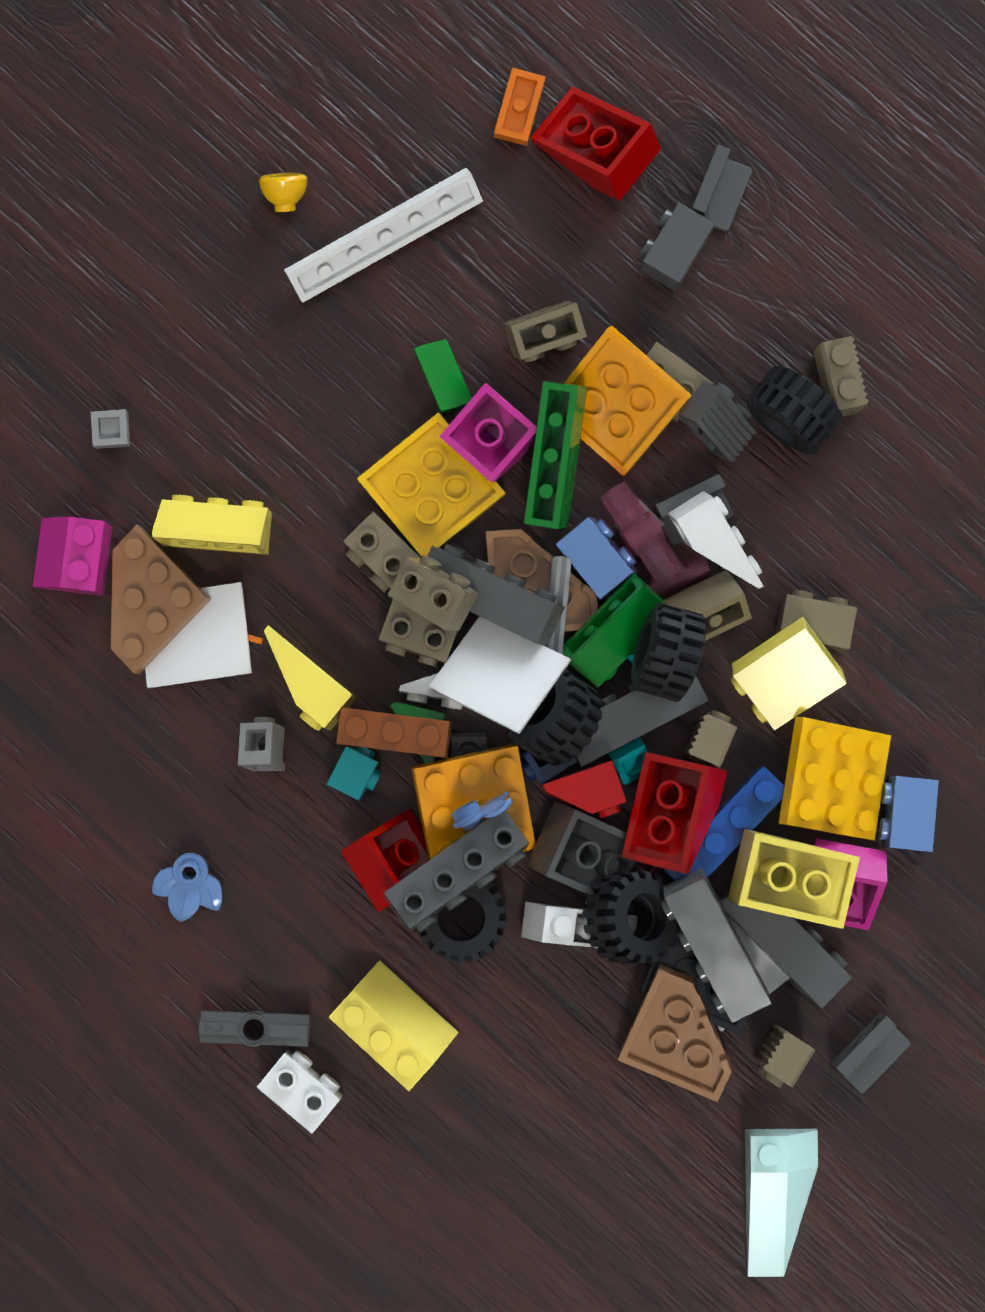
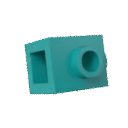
[327,746,382,801]

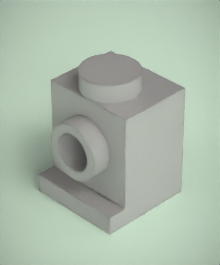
[238,717,285,772]

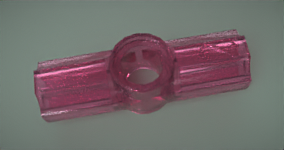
[600,481,685,587]

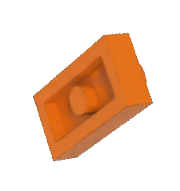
[494,67,546,146]

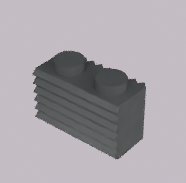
[678,381,757,462]

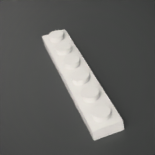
[284,168,483,303]

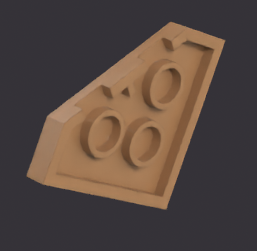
[111,525,211,675]
[486,529,598,633]
[618,964,732,1102]

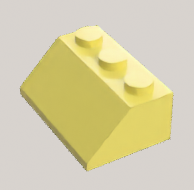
[152,495,272,555]
[329,960,459,1091]

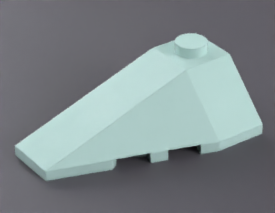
[745,1129,818,1277]

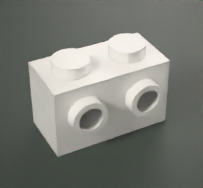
[257,1049,343,1134]

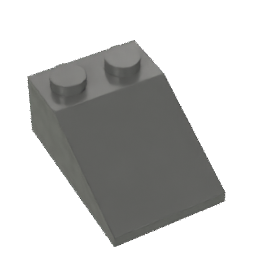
[526,801,650,912]

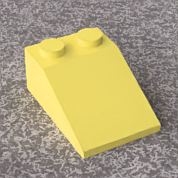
[264,625,357,731]
[728,829,860,929]

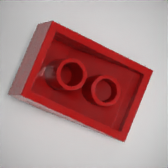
[531,86,661,201]
[622,752,727,874]

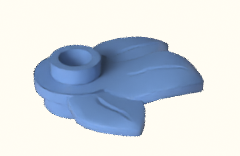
[451,791,512,831]
[152,853,223,922]

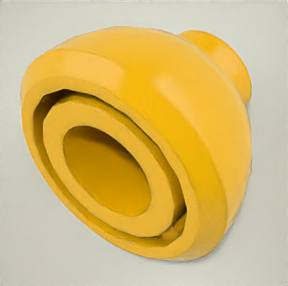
[259,173,307,212]

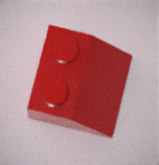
[541,761,627,818]
[341,808,429,912]

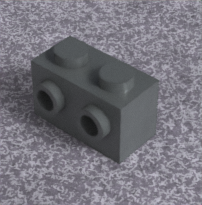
[639,202,715,292]

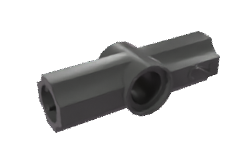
[199,1010,311,1047]

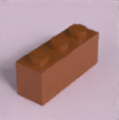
[336,707,452,758]

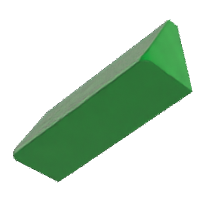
[414,339,472,416]

